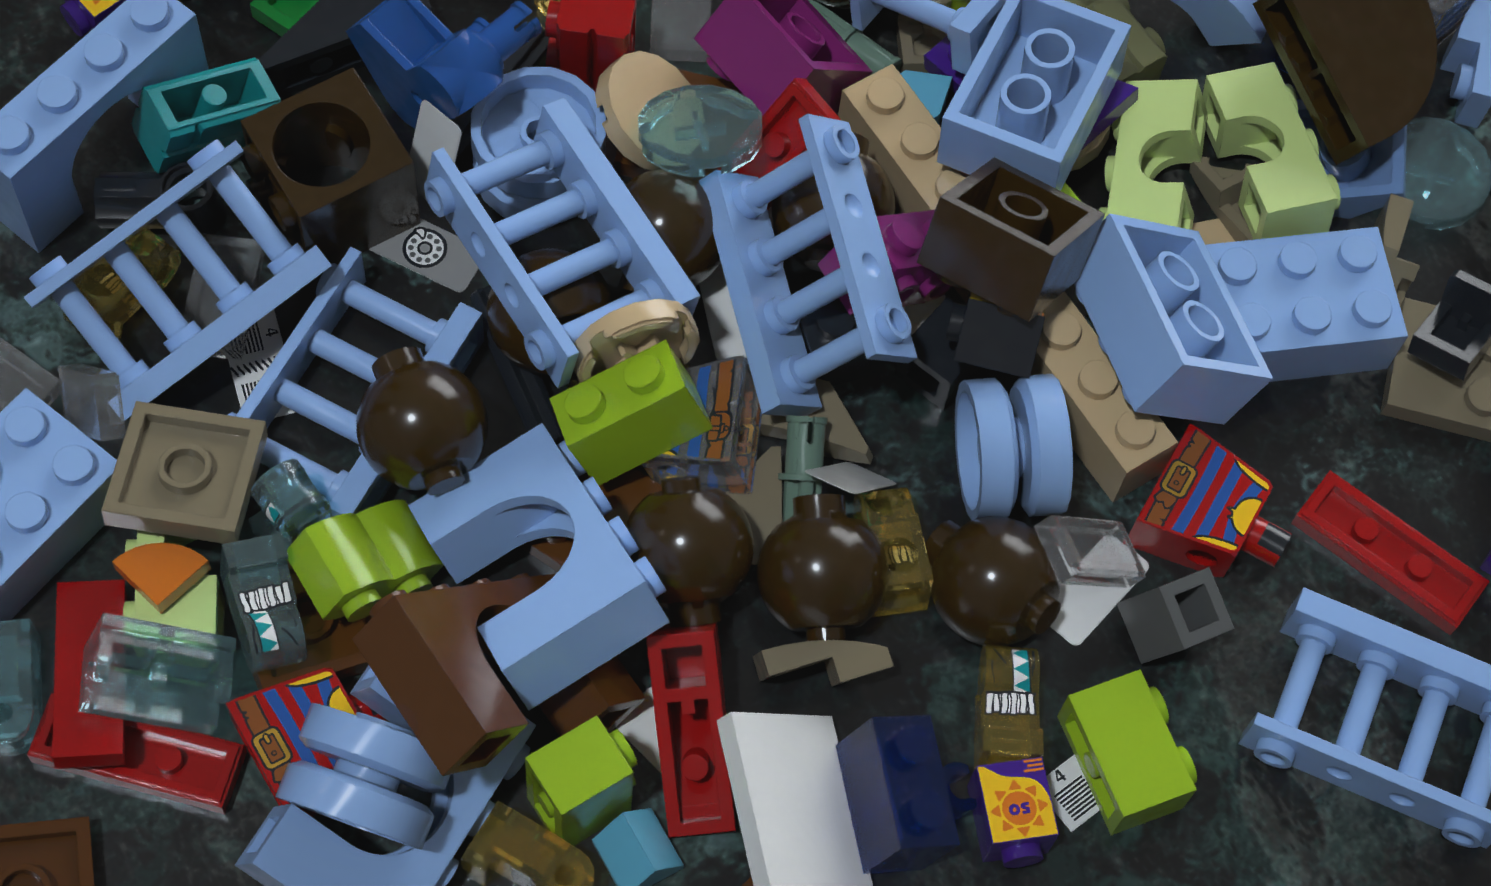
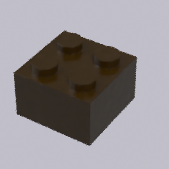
[917,157,1105,322]

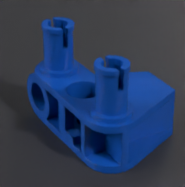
[345,0,542,129]

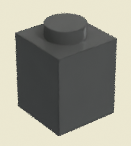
[1117,567,1235,664]

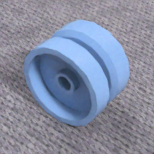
[471,67,606,222]
[955,374,1073,520]
[275,703,450,850]

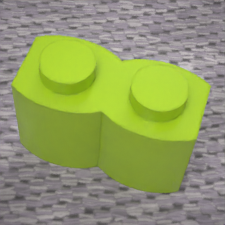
[284,500,444,622]

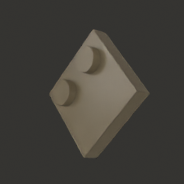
[1380,297,1491,442]
[101,401,268,546]

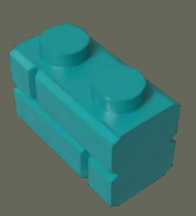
[131,57,281,174]

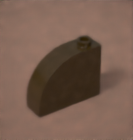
[1253,0,1437,165]

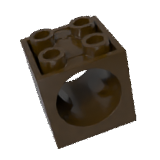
[240,67,421,265]

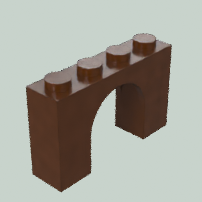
[352,573,646,776]

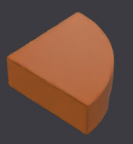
[112,543,211,614]

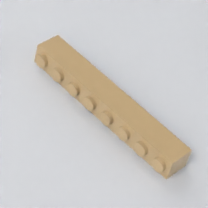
[838,64,1178,503]

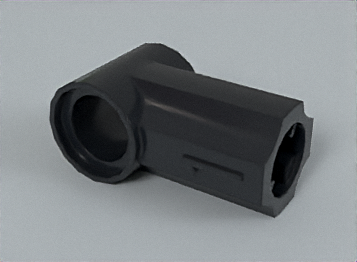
[93,162,227,239]

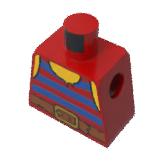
[1125,424,1292,577]
[225,668,388,818]

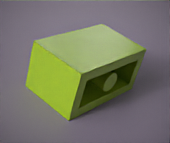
[549,339,713,485]
[1057,669,1197,835]
[525,715,638,853]

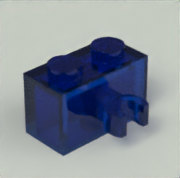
[836,715,977,874]

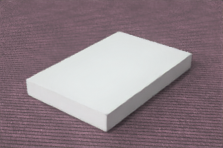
[716,712,873,886]

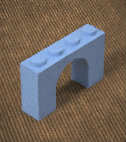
[0,0,209,253]
[408,423,669,710]
[235,665,537,886]

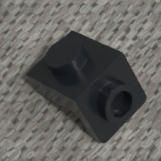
[1407,269,1491,381]

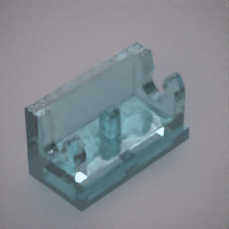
[78,613,236,735]

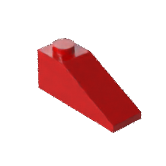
[646,622,736,838]

